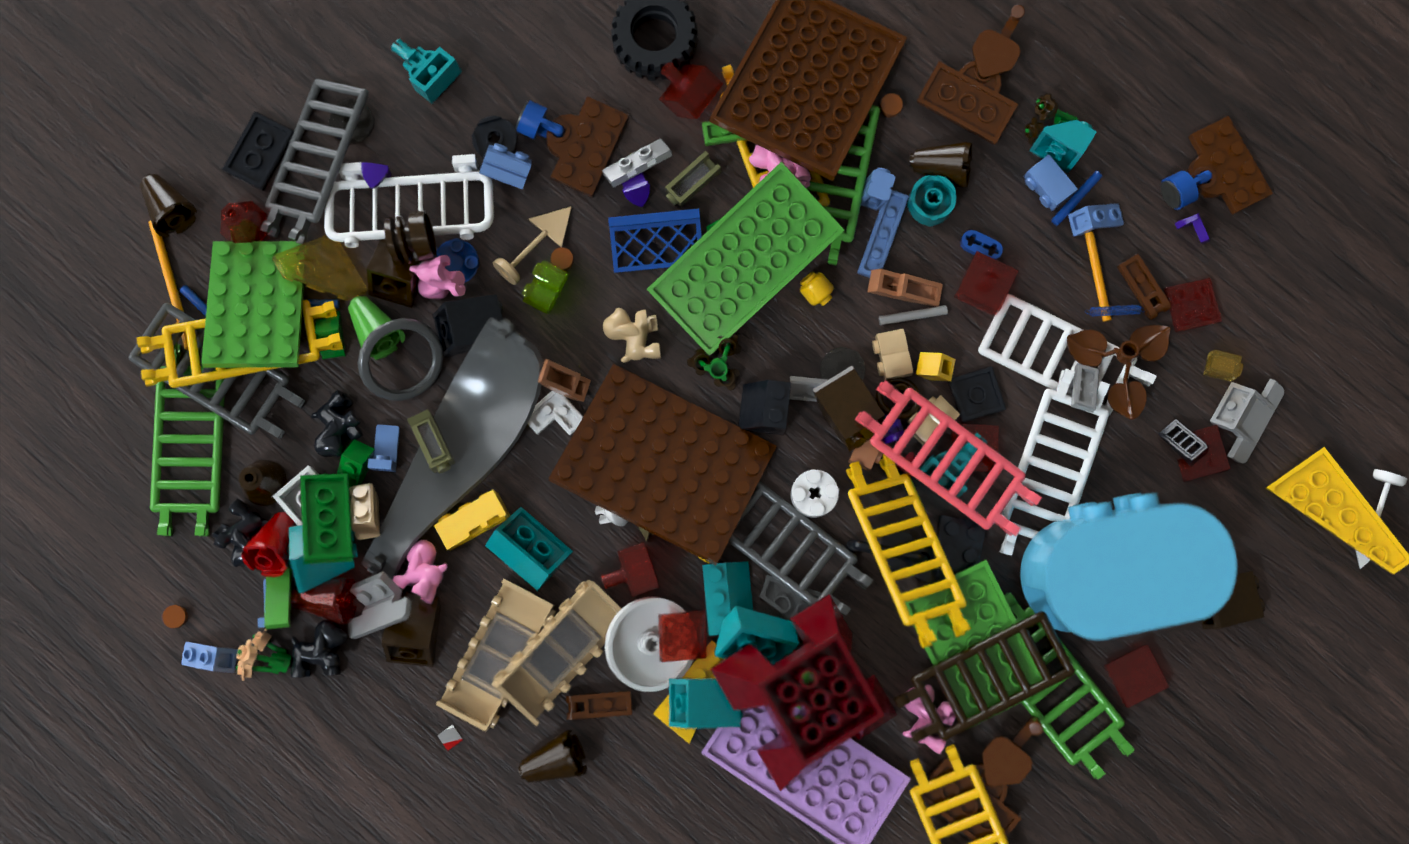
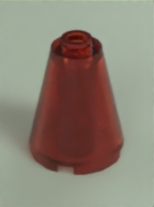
[291,577,357,624]

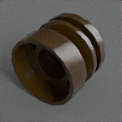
[384,210,437,266]

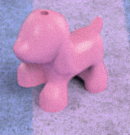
[749,145,811,188]
[409,255,466,299]
[392,540,448,604]
[903,684,956,754]

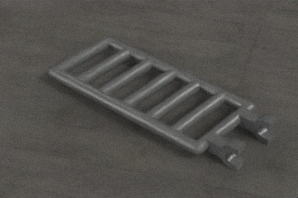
[260,79,369,245]
[129,303,306,440]
[729,481,873,618]

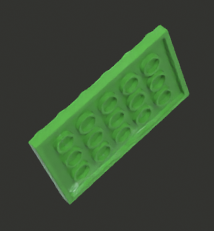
[201,241,307,368]
[905,560,1050,725]

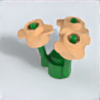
[236,628,292,681]

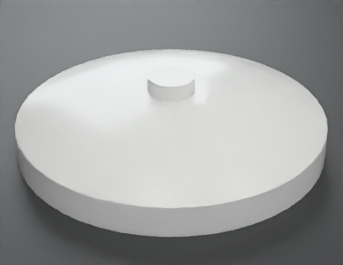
[605,597,697,692]

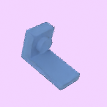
[1068,204,1124,236]
[368,425,400,472]
[181,642,238,673]

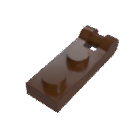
[1117,254,1171,320]
[565,691,632,720]

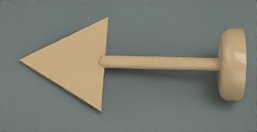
[493,207,571,285]

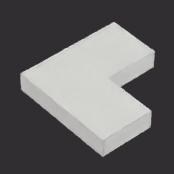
[527,391,583,436]

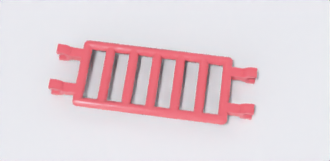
[854,380,1042,536]

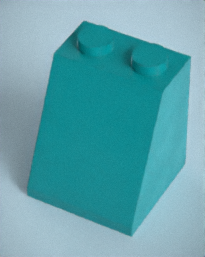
[289,525,358,593]
[669,678,743,729]

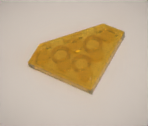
[272,235,368,301]

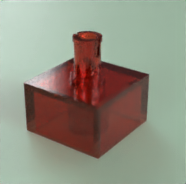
[659,62,724,120]
[954,251,1019,316]
[601,542,660,597]

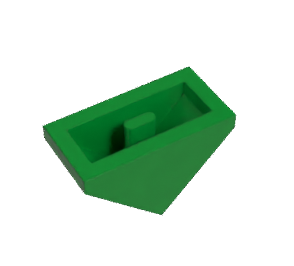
[315,311,346,359]

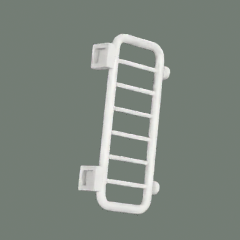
[324,154,494,248]

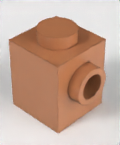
[848,439,883,471]

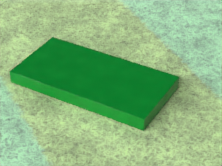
[300,473,353,564]

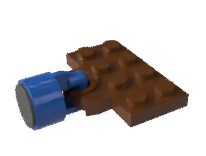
[515,96,628,197]
[1161,116,1273,215]

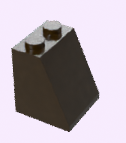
[366,239,423,308]
[813,366,886,452]
[1201,571,1265,629]
[381,591,441,667]

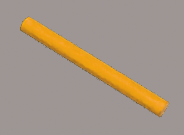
[1085,232,1112,322]

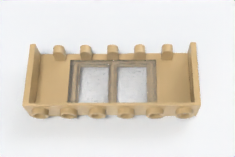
[436,579,556,732]
[491,580,621,726]

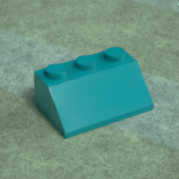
[1029,120,1097,173]
[485,507,573,591]
[702,562,753,636]
[715,606,799,666]

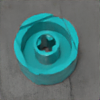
[907,175,956,227]

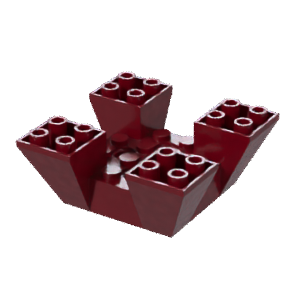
[710,594,897,791]

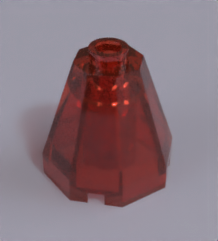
[220,201,268,243]

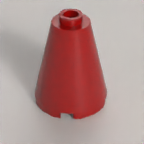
[241,512,296,577]

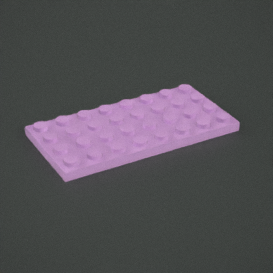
[701,706,911,844]

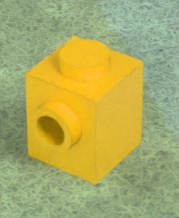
[916,352,956,381]

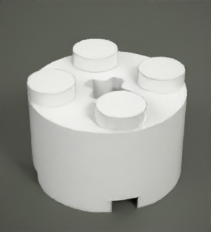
[791,469,839,518]

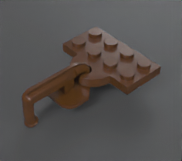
[917,5,1025,145]
[921,717,1043,844]

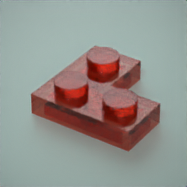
[1177,425,1231,482]

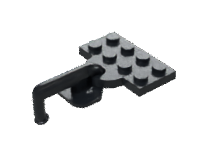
[846,515,985,585]

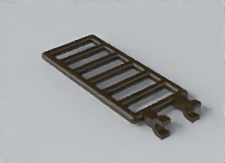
[893,611,1075,743]

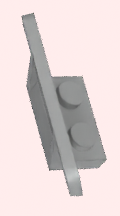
[1210,379,1284,463]
[348,572,411,639]

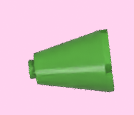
[348,296,406,360]

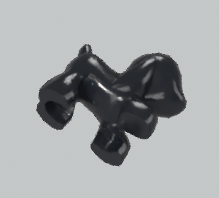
[311,389,363,457]
[212,499,269,567]
[291,619,347,678]

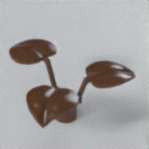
[1067,325,1171,420]

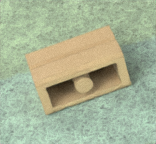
[350,483,380,540]

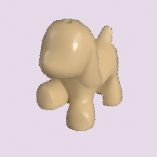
[603,308,661,363]

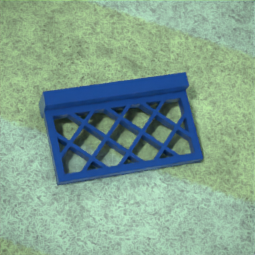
[608,209,702,273]

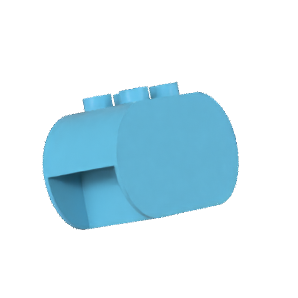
[1020,493,1237,640]

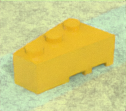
[434,490,510,551]

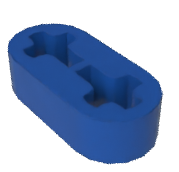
[960,230,1003,262]

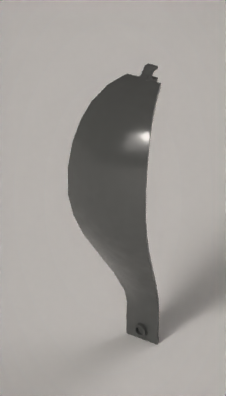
[361,317,543,580]

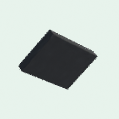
[222,111,294,191]

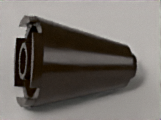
[909,142,973,187]
[140,174,197,237]
[239,460,288,506]
[518,730,587,783]

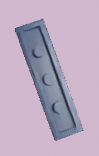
[857,190,909,278]

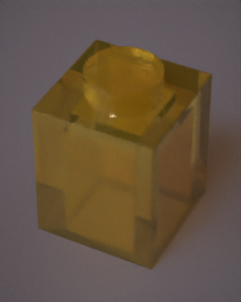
[1203,350,1243,382]

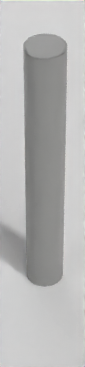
[879,305,948,325]

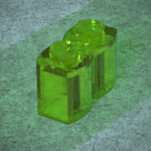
[522,260,570,314]

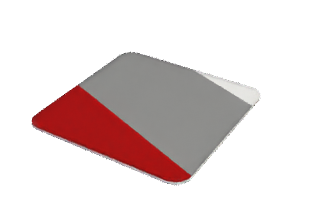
[438,725,463,750]

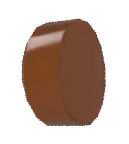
[880,93,903,117]
[551,247,574,271]
[162,605,188,628]

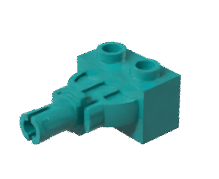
[391,39,462,104]
[919,432,988,498]

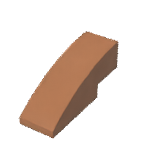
[868,269,943,306]
[538,359,591,402]

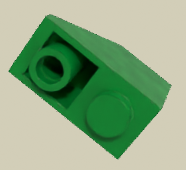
[337,439,375,495]

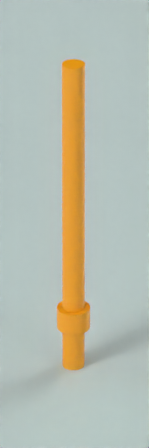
[148,221,188,350]

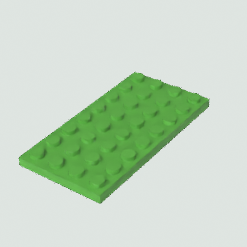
[647,161,845,356]

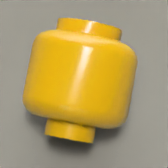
[800,271,834,306]

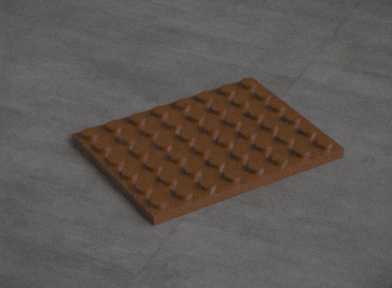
[709,0,907,181]
[549,364,777,565]

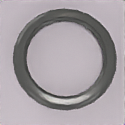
[358,318,444,401]

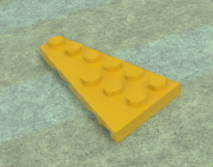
[1266,447,1409,574]

